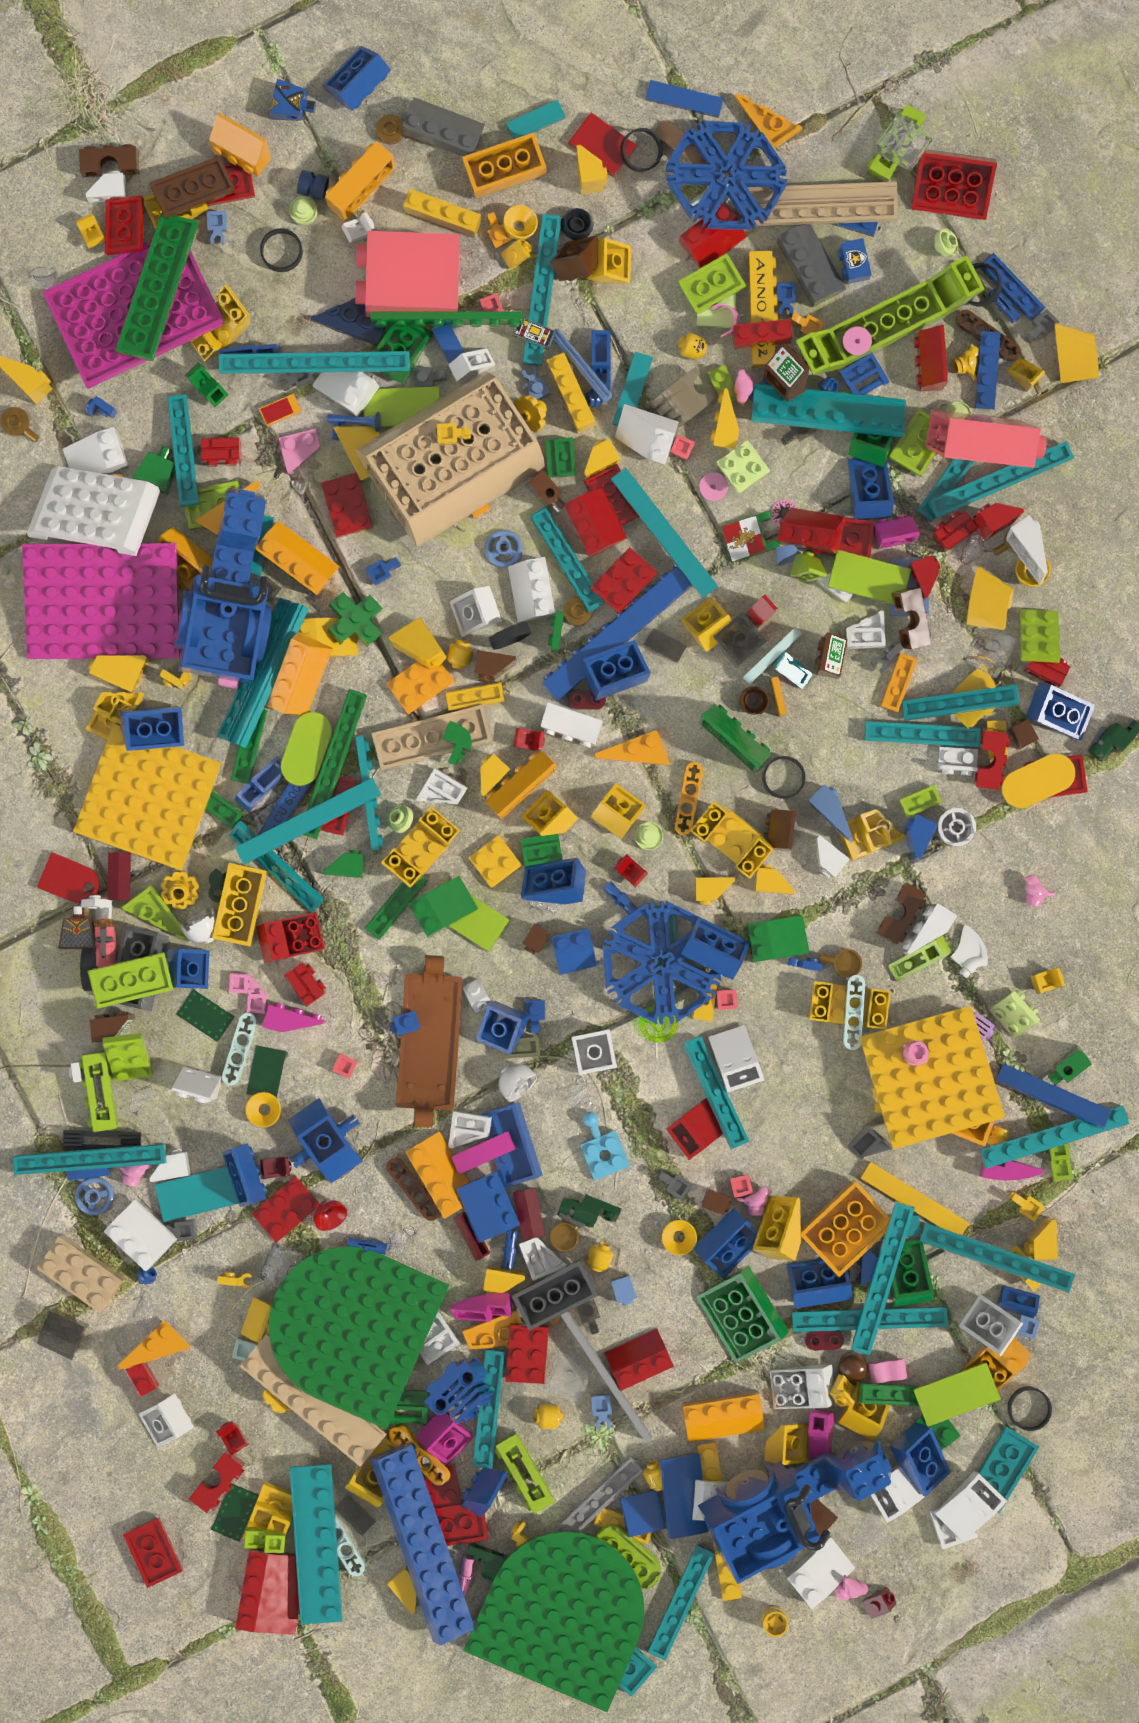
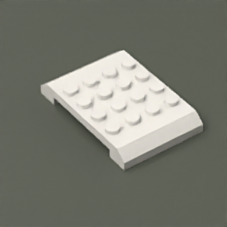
[27,466,160,556]

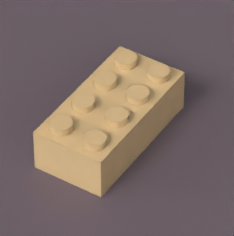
[36,1235,126,1313]

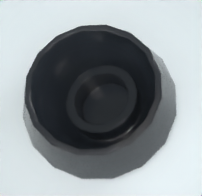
[561,208,594,240]

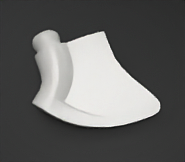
[951,925,988,978]

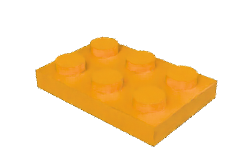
[386,661,455,715]

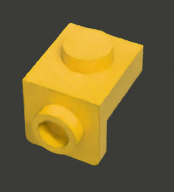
[76,213,105,248]
[500,240,535,269]
[159,669,191,689]
[1030,967,1065,995]
[829,1375,855,1406]
[511,1519,530,1547]

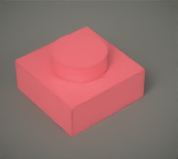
[479,293,504,312]
[670,435,695,460]
[717,990,737,1010]
[332,1053,358,1079]
[730,1174,753,1198]

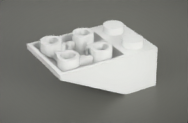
[902,903,957,955]
[708,1025,764,1092]
[171,1066,222,1103]
[770,1364,836,1409]
[871,1464,934,1523]
[935,1471,1007,1541]

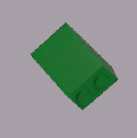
[374,325,432,384]
[848,432,896,467]
[408,876,478,938]
[746,915,810,963]
[890,1239,934,1307]

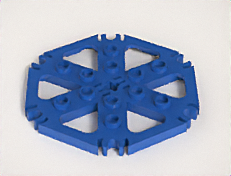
[666,121,787,230]
[602,901,721,1025]

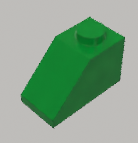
[323,850,365,878]

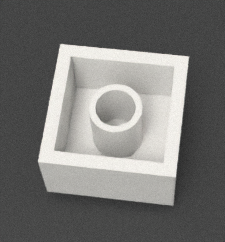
[572,1029,617,1075]

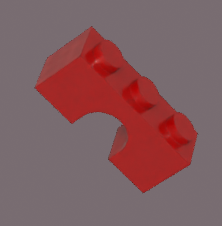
[732,319,793,350]
[974,728,1010,790]
[189,1450,245,1513]

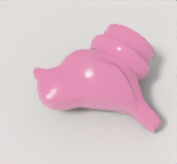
[734,369,754,405]
[1024,875,1055,907]
[118,1165,152,1187]
[736,1186,773,1216]
[835,1575,868,1601]

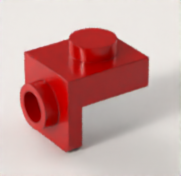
[513,728,545,751]
[614,854,648,888]
[216,1421,248,1455]

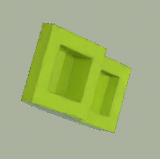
[1048,1143,1073,1182]
[244,1527,285,1553]

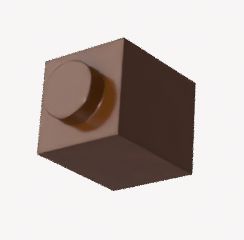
[1008,718,1039,749]
[522,924,551,955]
[701,1188,732,1215]

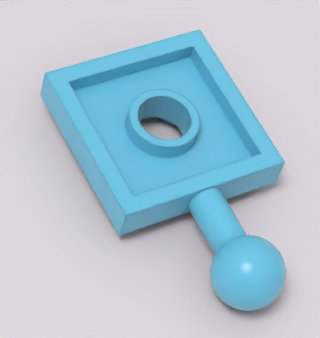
[580,1112,630,1181]

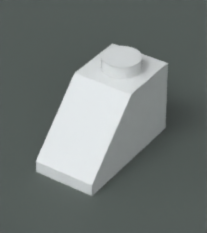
[86,171,127,203]
[448,348,495,381]
[816,835,849,878]
[150,1149,191,1182]

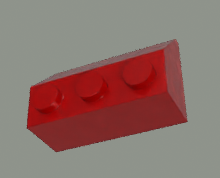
[679,202,747,268]
[913,325,948,392]
[564,487,628,556]
[973,503,1025,542]
[777,508,846,554]
[605,1329,674,1391]

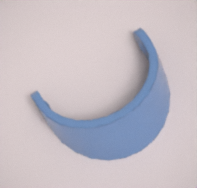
[775,545,801,566]

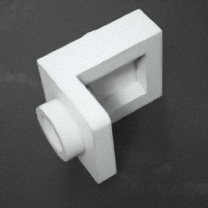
[341,212,374,243]
[81,895,112,921]
[462,979,492,1013]
[68,1060,95,1083]

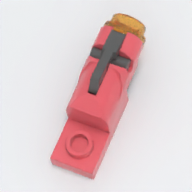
[95,919,118,968]

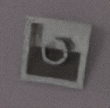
[713,612,767,669]
[37,1308,89,1360]

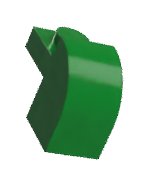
[185,362,228,407]
[442,720,472,767]

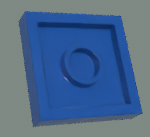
[619,1490,667,1538]

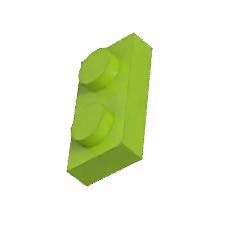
[707,365,738,404]
[899,785,942,818]

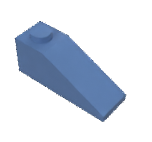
[808,784,853,843]

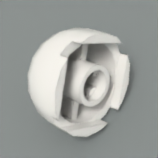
[937,808,976,846]
[180,908,217,944]
[499,1064,537,1102]

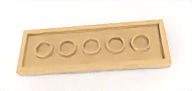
[371,704,492,771]

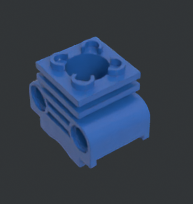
[424,1357,495,1424]

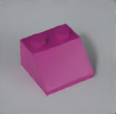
[874,515,920,550]
[416,1412,474,1465]

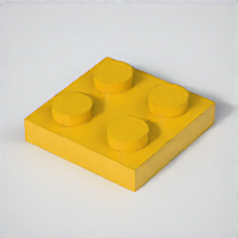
[469,835,522,888]

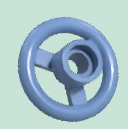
[485,530,523,567]
[75,1177,114,1216]

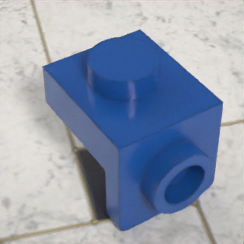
[389,1011,421,1037]

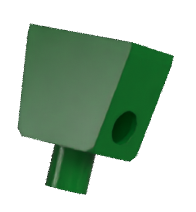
[132,446,175,495]
[1048,1045,1092,1086]

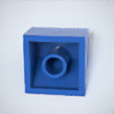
[903,814,938,861]
[551,928,597,975]
[164,949,210,989]
[476,1001,530,1055]
[461,1467,508,1517]

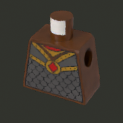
[525,470,565,512]
[58,906,95,949]

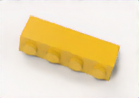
[403,188,482,238]
[547,353,595,434]

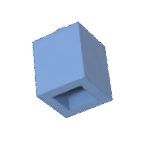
[611,1274,636,1306]

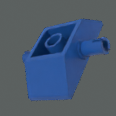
[288,1098,363,1183]

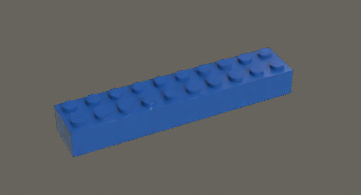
[370,1443,475,1645]

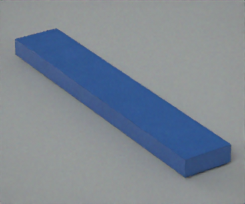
[995,1063,1111,1129]

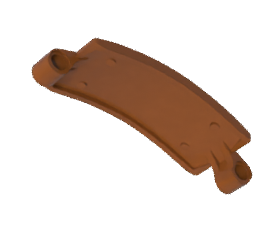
[396,955,462,1128]

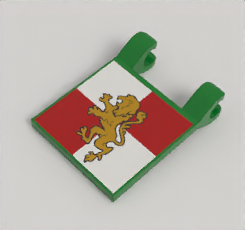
[721,511,780,563]

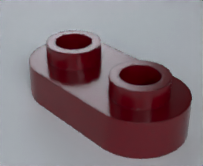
[568,690,606,710]
[805,1330,844,1351]

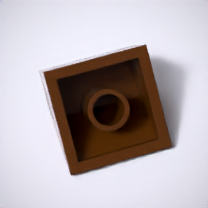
[550,235,598,281]
[474,650,517,683]
[764,809,796,852]

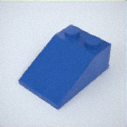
[848,459,894,519]
[1025,683,1095,740]
[521,857,586,905]
[890,1422,951,1497]

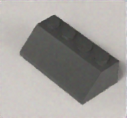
[401,97,485,156]
[777,224,846,307]
[116,926,169,1011]
[512,1258,598,1331]

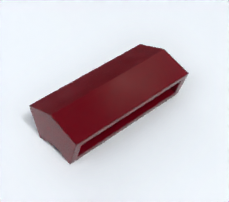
[107,852,131,901]
[513,1188,545,1240]
[453,1212,490,1261]

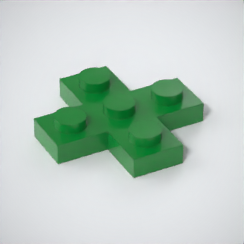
[328,592,383,647]

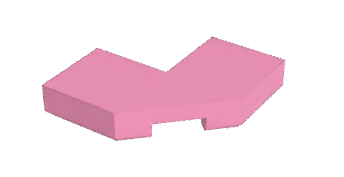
[228,973,267,1014]

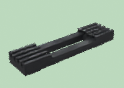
[62,1130,141,1150]

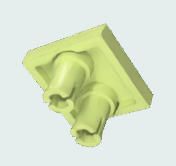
[716,440,770,494]
[989,990,1040,1039]

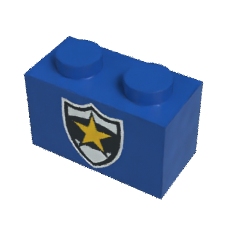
[837,238,872,284]

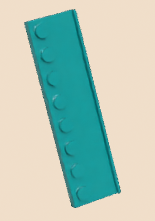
[751,384,906,437]
[217,598,309,748]
[290,1463,343,1625]

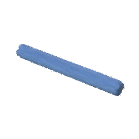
[552,329,612,402]

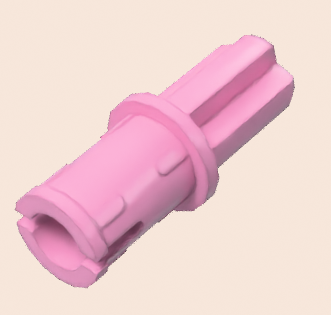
[458,1555,475,1596]

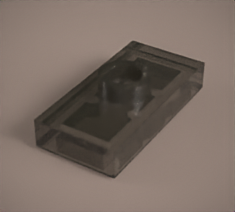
[644,628,687,664]
[335,1493,376,1536]

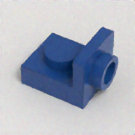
[85,396,118,418]

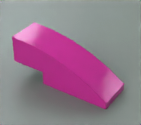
[451,1132,516,1174]
[979,1161,1044,1181]
[450,1293,515,1322]

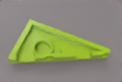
[122,885,190,942]

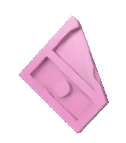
[279,429,321,474]

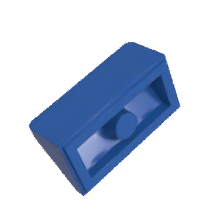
[997,1285,1040,1318]

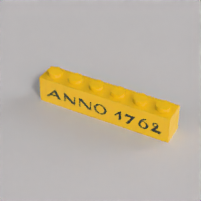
[748,251,778,369]

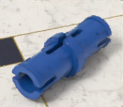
[988,287,1021,324]
[603,881,638,915]
[501,1230,519,1270]
[348,1237,388,1255]

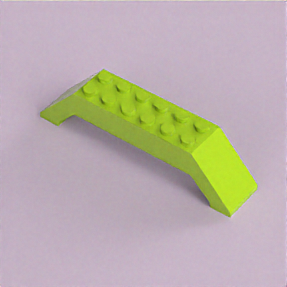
[795,255,985,375]

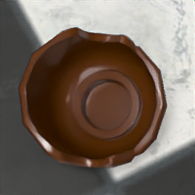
[739,686,770,715]
[838,1352,867,1384]

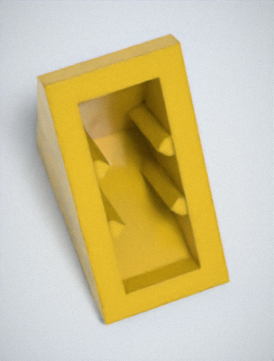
[1007,358,1045,392]

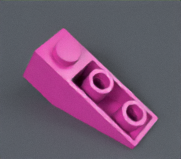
[262,1002,326,1032]
[808,1409,835,1461]

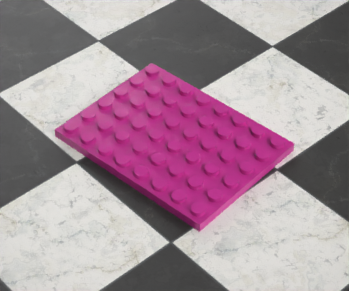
[42,240,226,389]
[22,543,180,659]

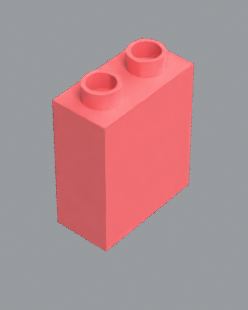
[355,231,460,317]
[925,410,1046,468]

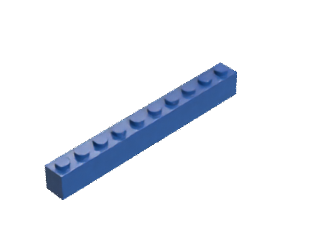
[543,564,693,702]

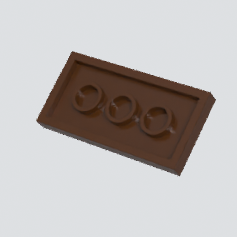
[149,156,235,219]

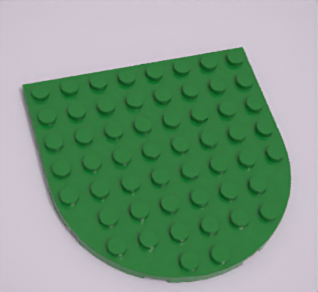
[269,1246,449,1430]
[463,1531,644,1712]

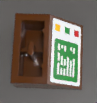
[764,343,810,402]
[814,632,847,679]
[89,1011,135,1043]

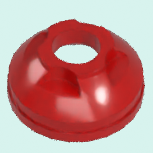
[313,1200,347,1231]

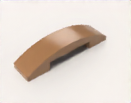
[654,120,706,164]

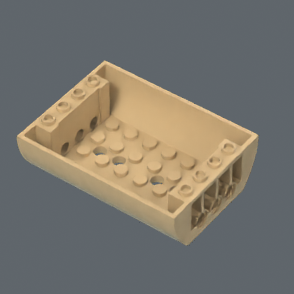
[354,371,544,548]

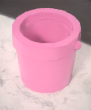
[903,1040,928,1066]

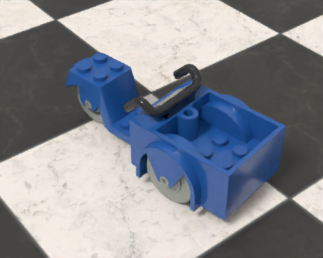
[174,488,271,684]
[698,1440,892,1584]

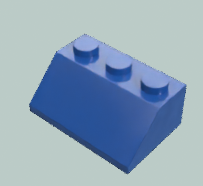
[323,46,391,111]
[582,640,651,701]
[120,706,184,751]
[681,916,750,980]
[222,1143,267,1207]
[455,1171,520,1243]
[693,1208,758,1279]
[787,1258,852,1309]

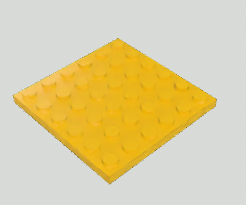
[73,724,222,871]
[859,1006,1005,1150]

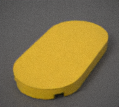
[1001,754,1075,808]

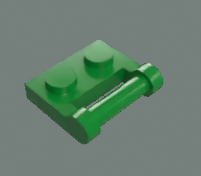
[389,1389,429,1426]

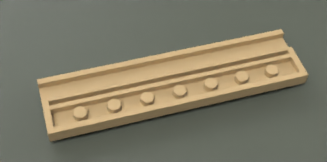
[747,181,898,226]
[240,1334,387,1467]

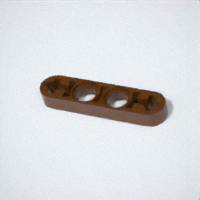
[956,310,1021,361]
[386,1158,440,1221]

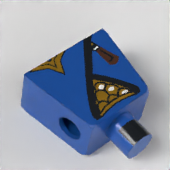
[270,79,316,121]

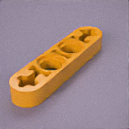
[675,762,703,836]
[389,1425,450,1486]

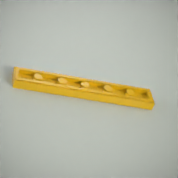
[860,1162,969,1235]

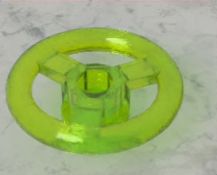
[639,1005,678,1043]

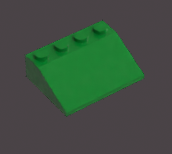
[698,703,771,773]
[696,1265,789,1363]

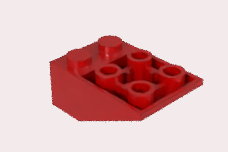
[256,912,325,964]
[665,1097,723,1160]

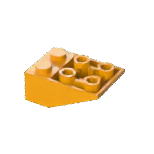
[961,1338,1031,1391]

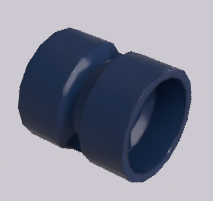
[297,169,329,200]

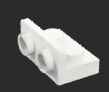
[937,747,978,776]

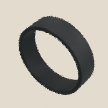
[620,128,663,172]
[260,228,303,272]
[967,263,1002,307]
[489,622,532,650]
[763,756,806,799]
[80,948,98,991]
[1008,1386,1052,1431]

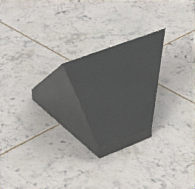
[847,1124,892,1159]

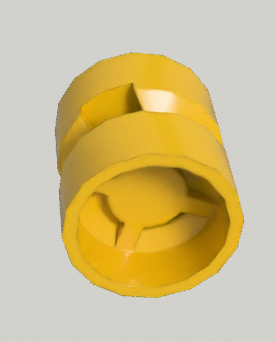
[761,1606,788,1637]

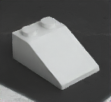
[312,372,380,417]
[615,404,679,465]
[63,427,129,474]
[1006,515,1048,584]
[959,1294,1023,1356]
[785,1537,855,1609]

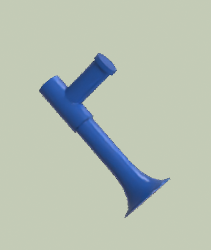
[327,412,381,441]

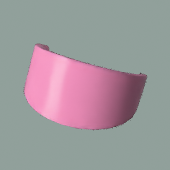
[710,304,741,338]

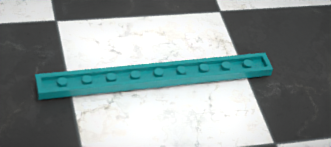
[219,351,410,374]

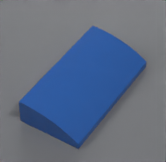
[480,1102,543,1188]
[660,1453,709,1539]

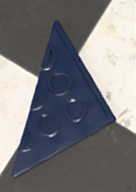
[311,298,387,346]

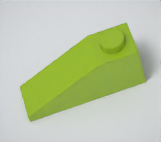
[790,551,827,582]
[888,936,951,982]

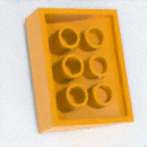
[801,1179,890,1277]

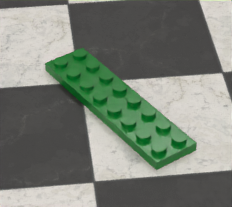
[116,213,199,361]

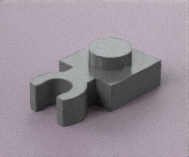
[278,373,315,391]
[164,1219,198,1241]

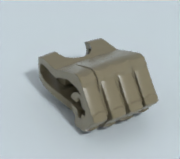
[649,367,718,429]

